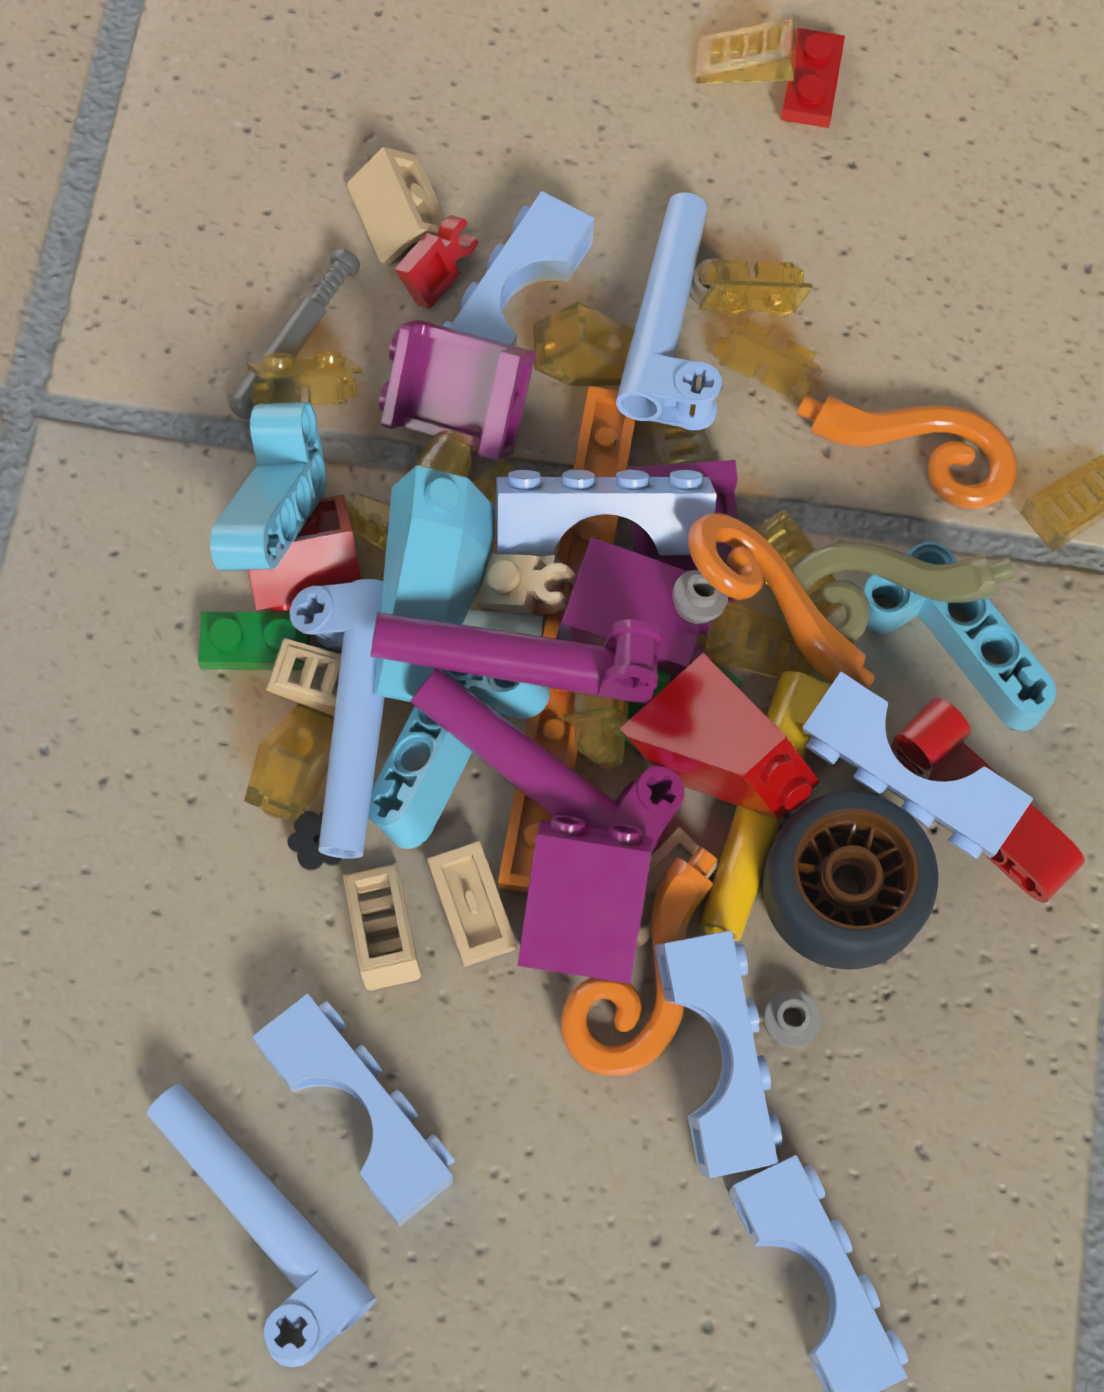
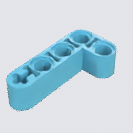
[210,402,326,571]
[863,542,1056,731]
[368,670,550,849]

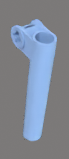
[616,192,722,431]
[290,579,385,859]
[146,1083,377,1368]

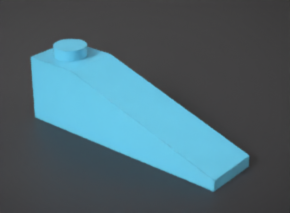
[373,465,496,702]

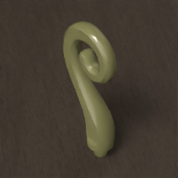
[777,542,1016,644]

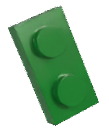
[198,612,310,671]

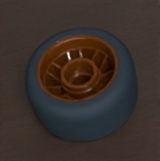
[762,791,939,970]

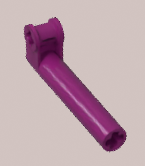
[370,612,663,704]
[410,668,684,853]

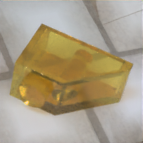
[533,301,634,386]
[244,703,334,822]

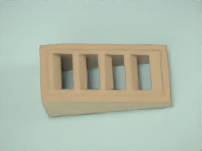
[266,638,341,716]
[343,863,421,991]

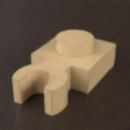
[476,553,577,615]

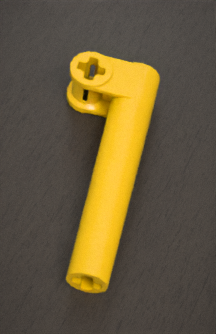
[698,671,832,941]

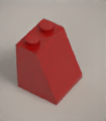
[620,653,820,820]

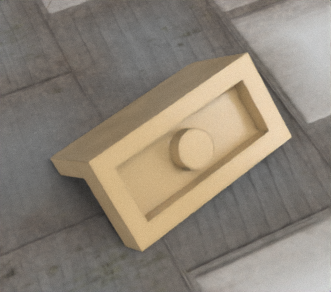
[347,147,446,264]

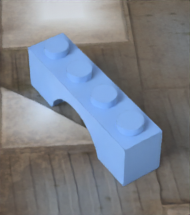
[442,191,594,346]
[495,470,716,556]
[803,672,1033,860]
[654,930,783,1178]
[252,993,455,1227]
[728,1155,908,1392]

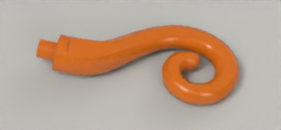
[796,395,1017,510]
[688,513,875,689]
[561,846,718,1076]

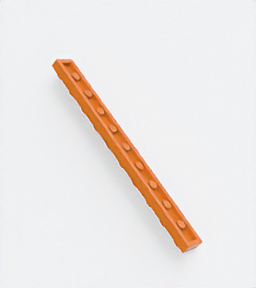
[498,386,636,893]

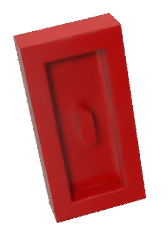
[781,27,845,128]

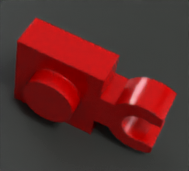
[395,215,478,309]

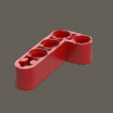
[890,697,1085,903]

